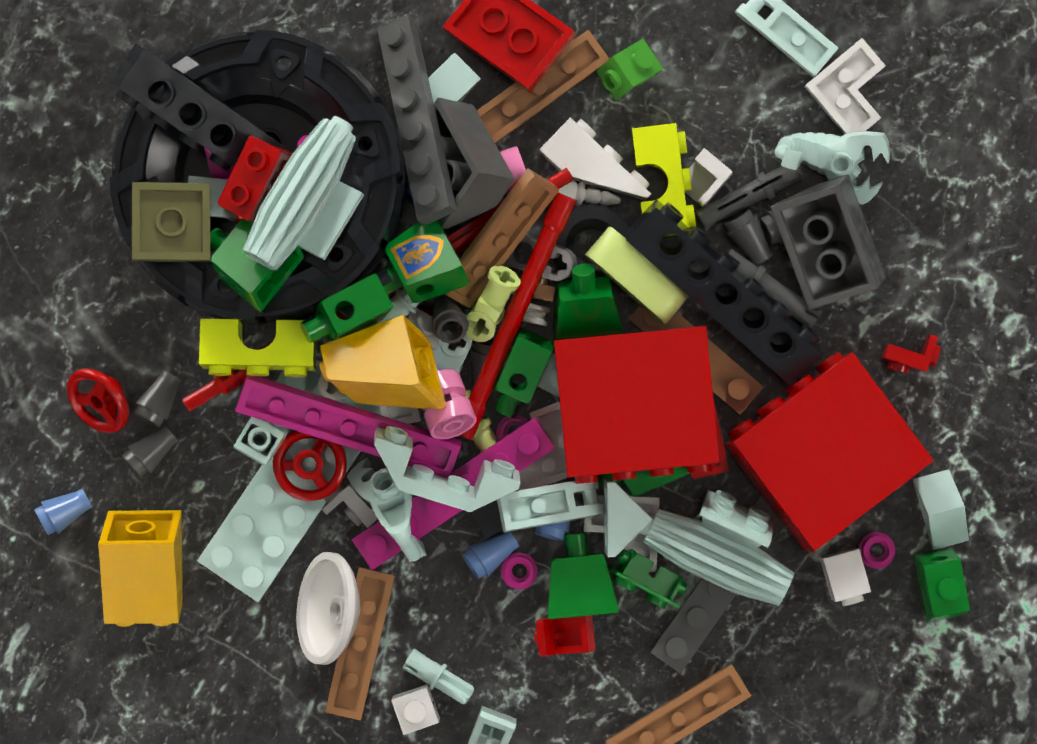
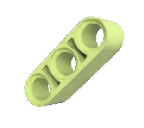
[585,226,689,325]

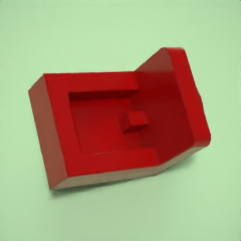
[880,334,941,375]
[534,615,595,657]

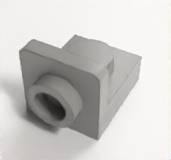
[322,484,378,528]

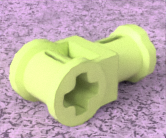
[466,266,521,342]

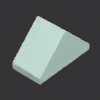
[913,469,969,550]
[604,478,652,557]
[468,706,516,744]

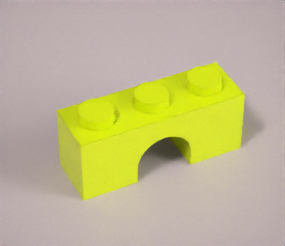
[632,123,696,239]
[199,319,317,377]

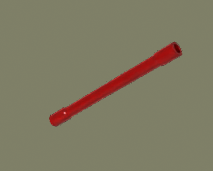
[460,192,577,440]

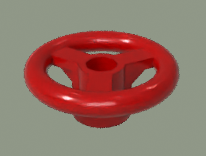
[67,368,129,433]
[273,430,347,501]

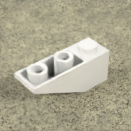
[539,117,651,201]

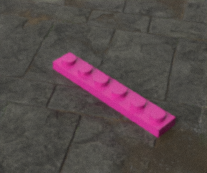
[235,375,461,478]
[352,417,556,570]

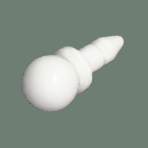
[552,180,621,207]

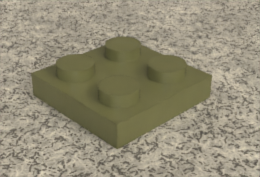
[132,182,210,262]

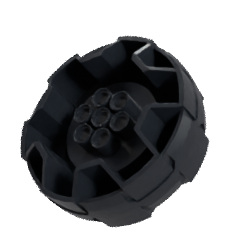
[109,30,406,325]

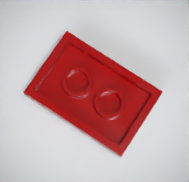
[442,0,576,93]

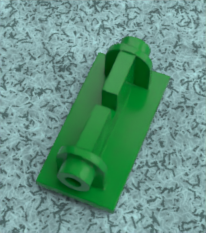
[608,549,687,609]

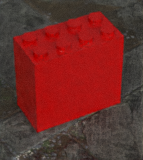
[554,326,720,484]
[724,352,934,551]

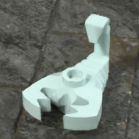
[775,131,890,205]
[347,457,427,562]

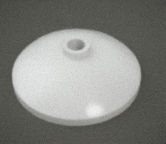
[296,552,360,665]

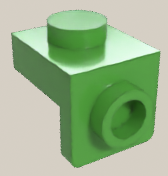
[597,39,664,100]

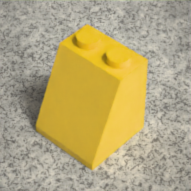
[319,315,447,410]
[98,510,182,627]

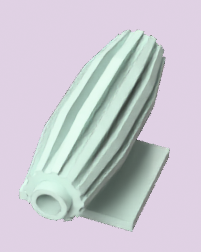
[243,116,364,271]
[640,490,795,606]

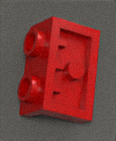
[218,136,292,222]

